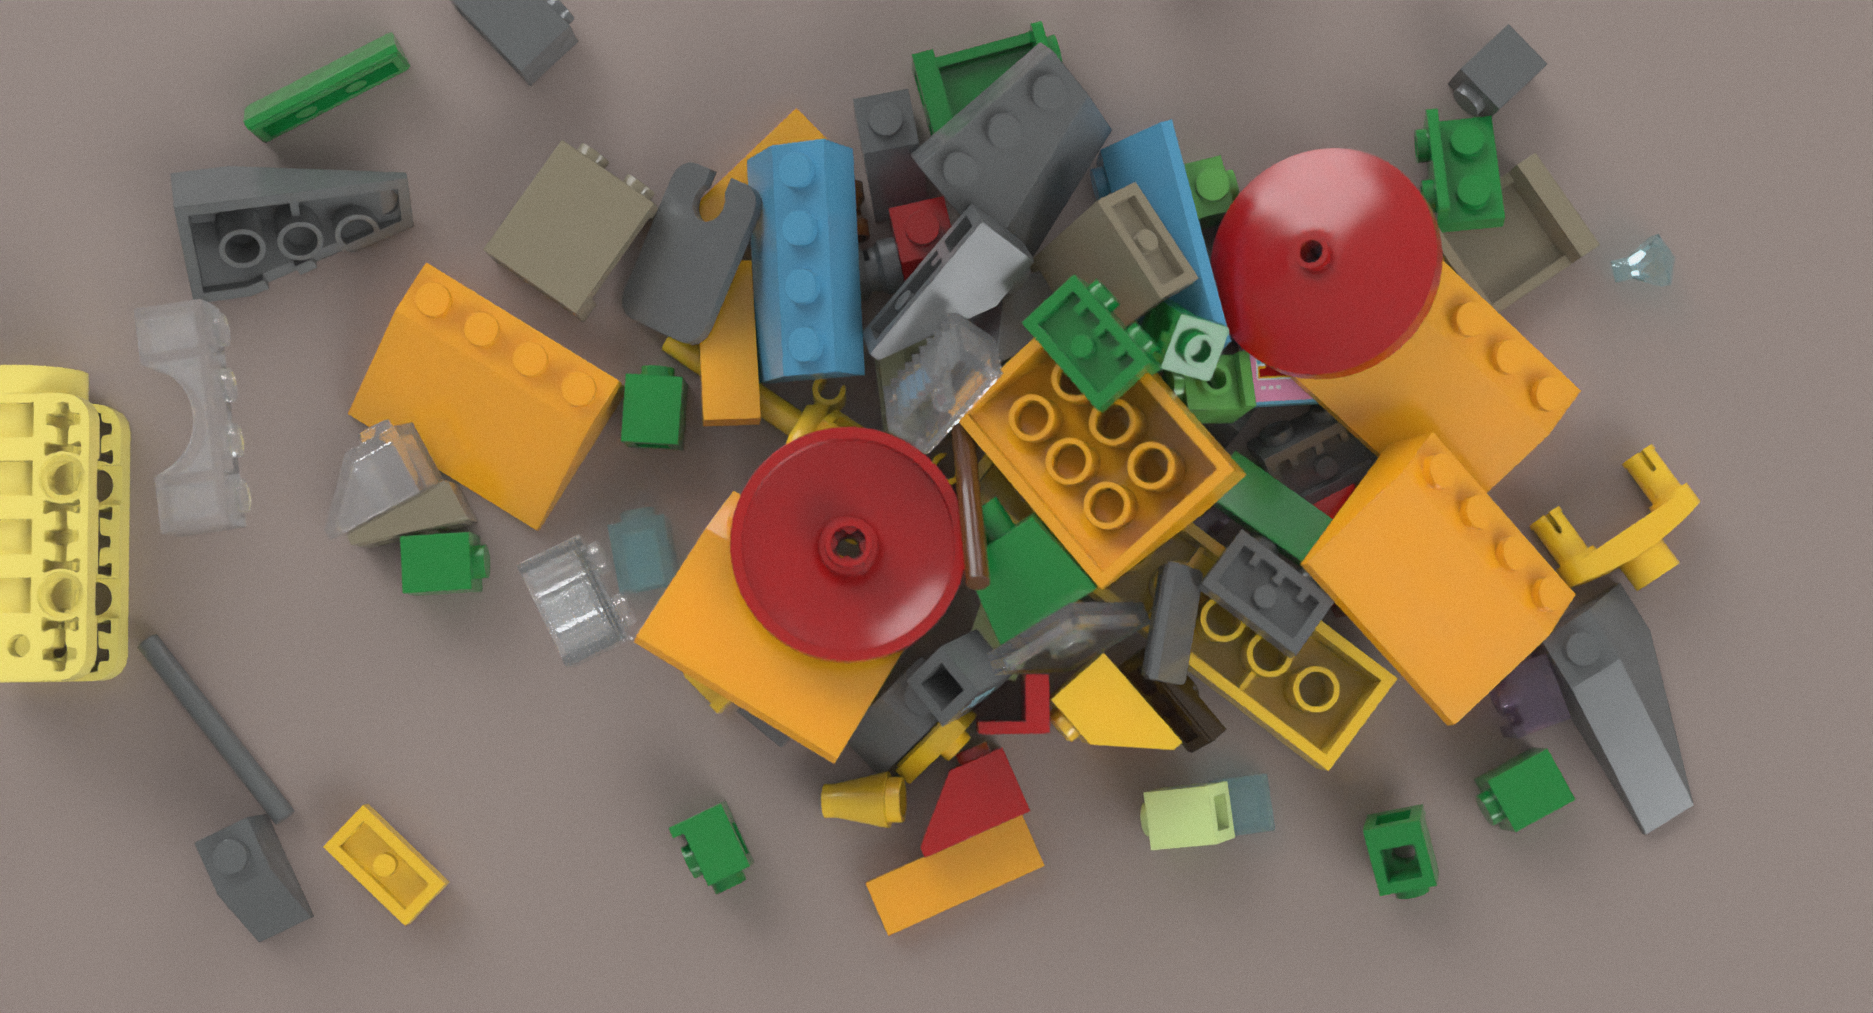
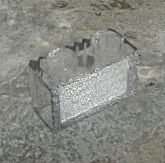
[883,313,1003,454]
[517,534,637,668]

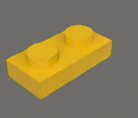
[323,804,450,926]

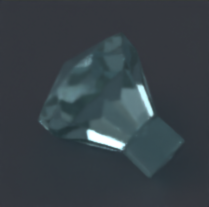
[1610,234,1675,287]

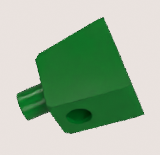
[976,496,1098,648]

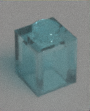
[607,507,679,595]

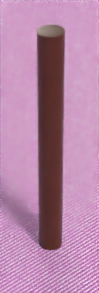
[948,391,990,590]

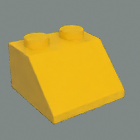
[1049,653,1182,750]

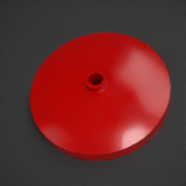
[1210,148,1443,380]
[730,427,964,663]

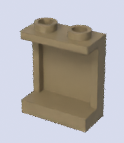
[483,140,658,322]
[1439,153,1600,313]
[1030,181,1199,328]

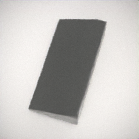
[1141,561,1203,685]

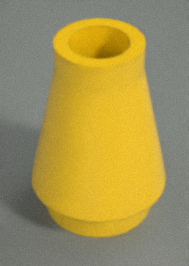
[821,771,907,828]

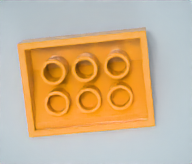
[1291,261,1581,493]
[348,262,625,531]
[952,338,1247,589]
[1300,431,1576,726]
[634,490,906,764]

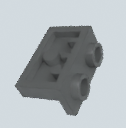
[1247,404,1378,504]
[1197,529,1334,658]

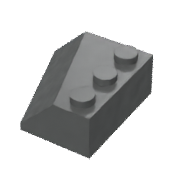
[910,42,1112,258]

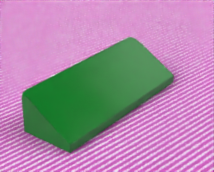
[243,33,411,143]
[1213,450,1333,568]

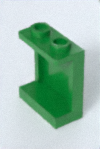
[911,21,1063,136]

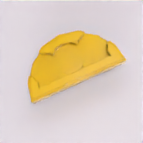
[895,711,977,784]

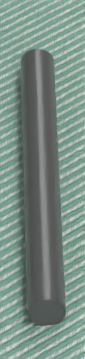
[138,634,295,825]

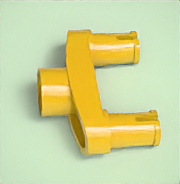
[1529,444,1700,591]

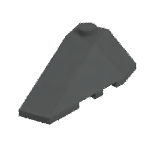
[170,166,414,304]
[1530,583,1694,835]

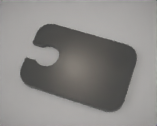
[622,162,762,345]

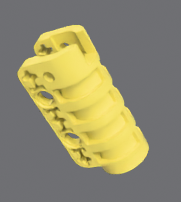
[0,365,131,683]

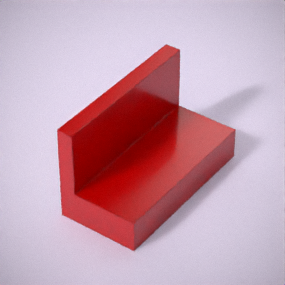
[976,674,1050,734]

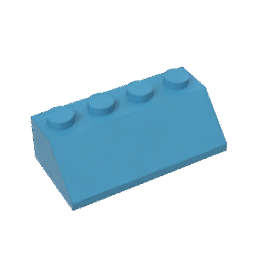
[1090,119,1231,373]
[747,139,865,384]

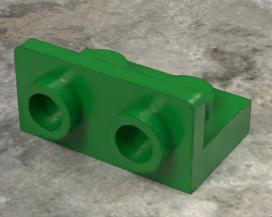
[1414,108,1505,233]
[1022,274,1163,412]

